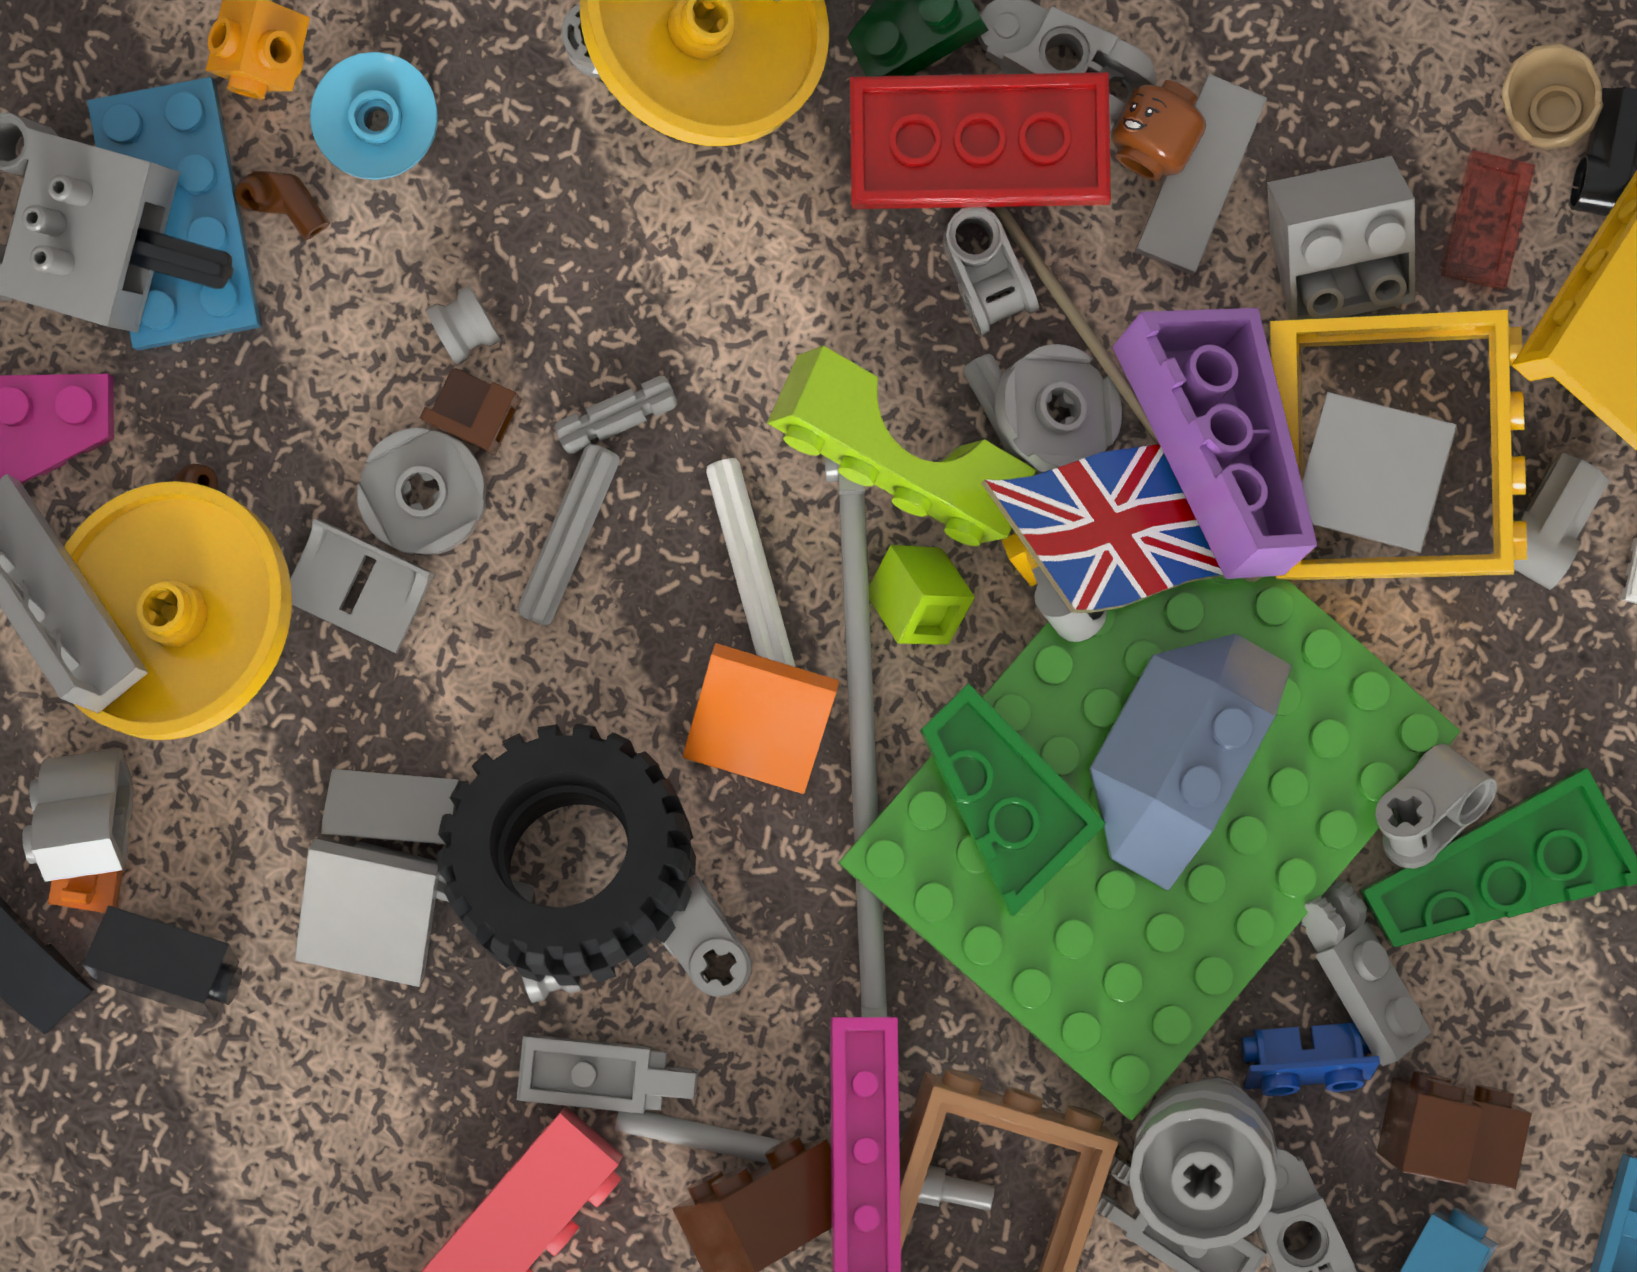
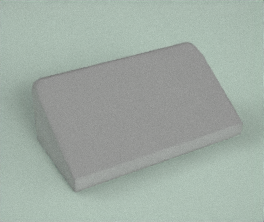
[321,769,460,844]

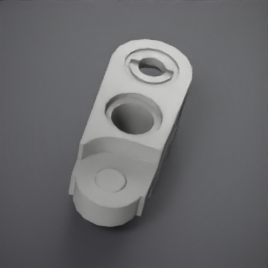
[978,0,1156,131]
[1256,1146,1357,1272]

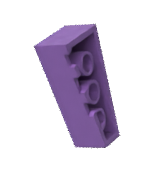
[1112,308,1317,579]

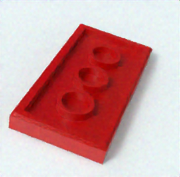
[850,72,1111,209]

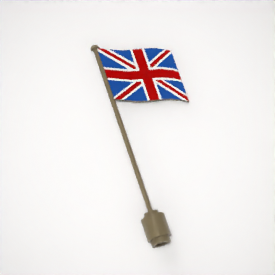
[981,207,1262,613]

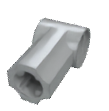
[1513,453,1610,590]

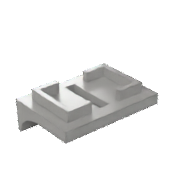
[290,518,435,653]

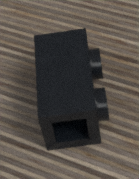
[83,905,242,1020]

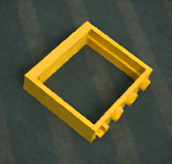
[1270,310,1527,581]

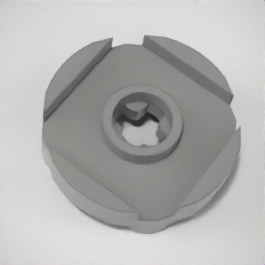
[995,344,1122,472]
[357,428,487,556]

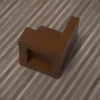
[419,368,522,456]

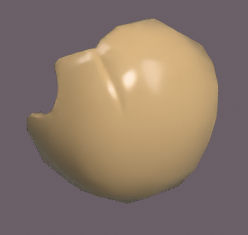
[1502,43,1603,150]

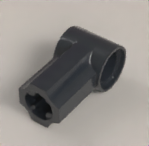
[1570,87,1637,216]

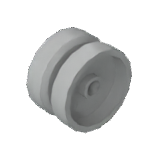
[1129,1080,1277,1249]

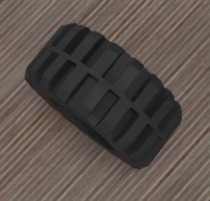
[437,724,696,986]

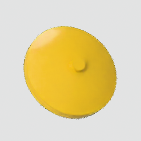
[580,0,829,146]
[64,481,292,740]

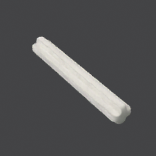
[706,458,796,667]

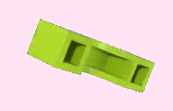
[767,345,1036,546]

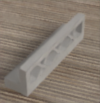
[0,474,148,713]

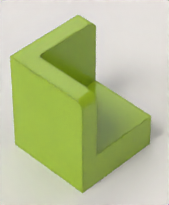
[869,545,975,645]

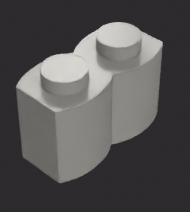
[22,748,133,882]

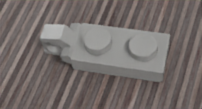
[517,1034,699,1114]

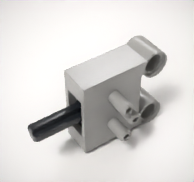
[0,112,234,333]

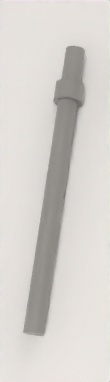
[615,1111,995,1211]

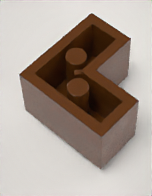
[1377,1071,1532,1190]
[672,1136,832,1272]

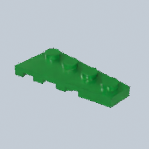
[1359,768,1637,948]

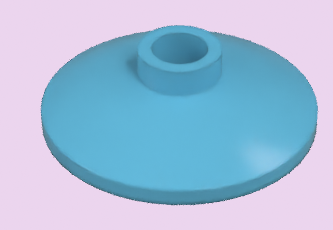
[310,52,438,180]

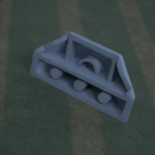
[1089,634,1292,891]

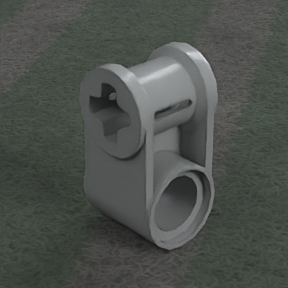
[942,207,1039,336]
[1375,743,1497,869]
[662,874,752,997]

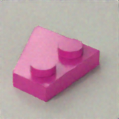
[0,374,114,484]

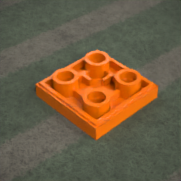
[682,643,840,794]

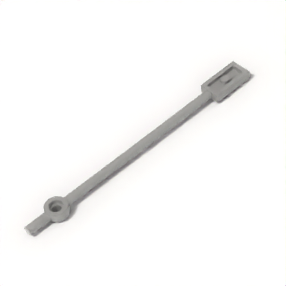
[825,362,887,1017]

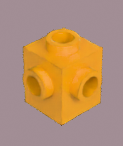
[205,0,310,99]

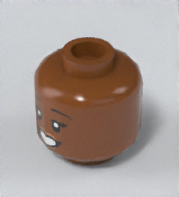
[1111,80,1206,181]

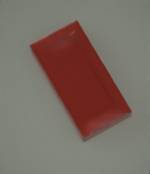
[1441,150,1535,290]

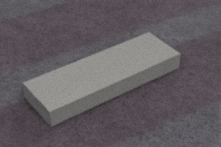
[1135,74,1267,276]

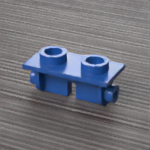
[1241,1022,1380,1096]

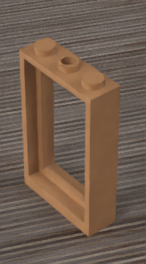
[899,1069,1118,1272]

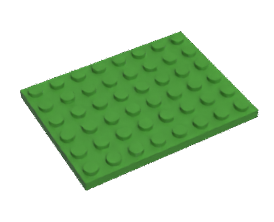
[838,576,1461,1121]

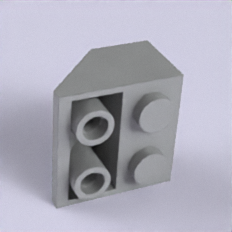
[1267,156,1415,320]

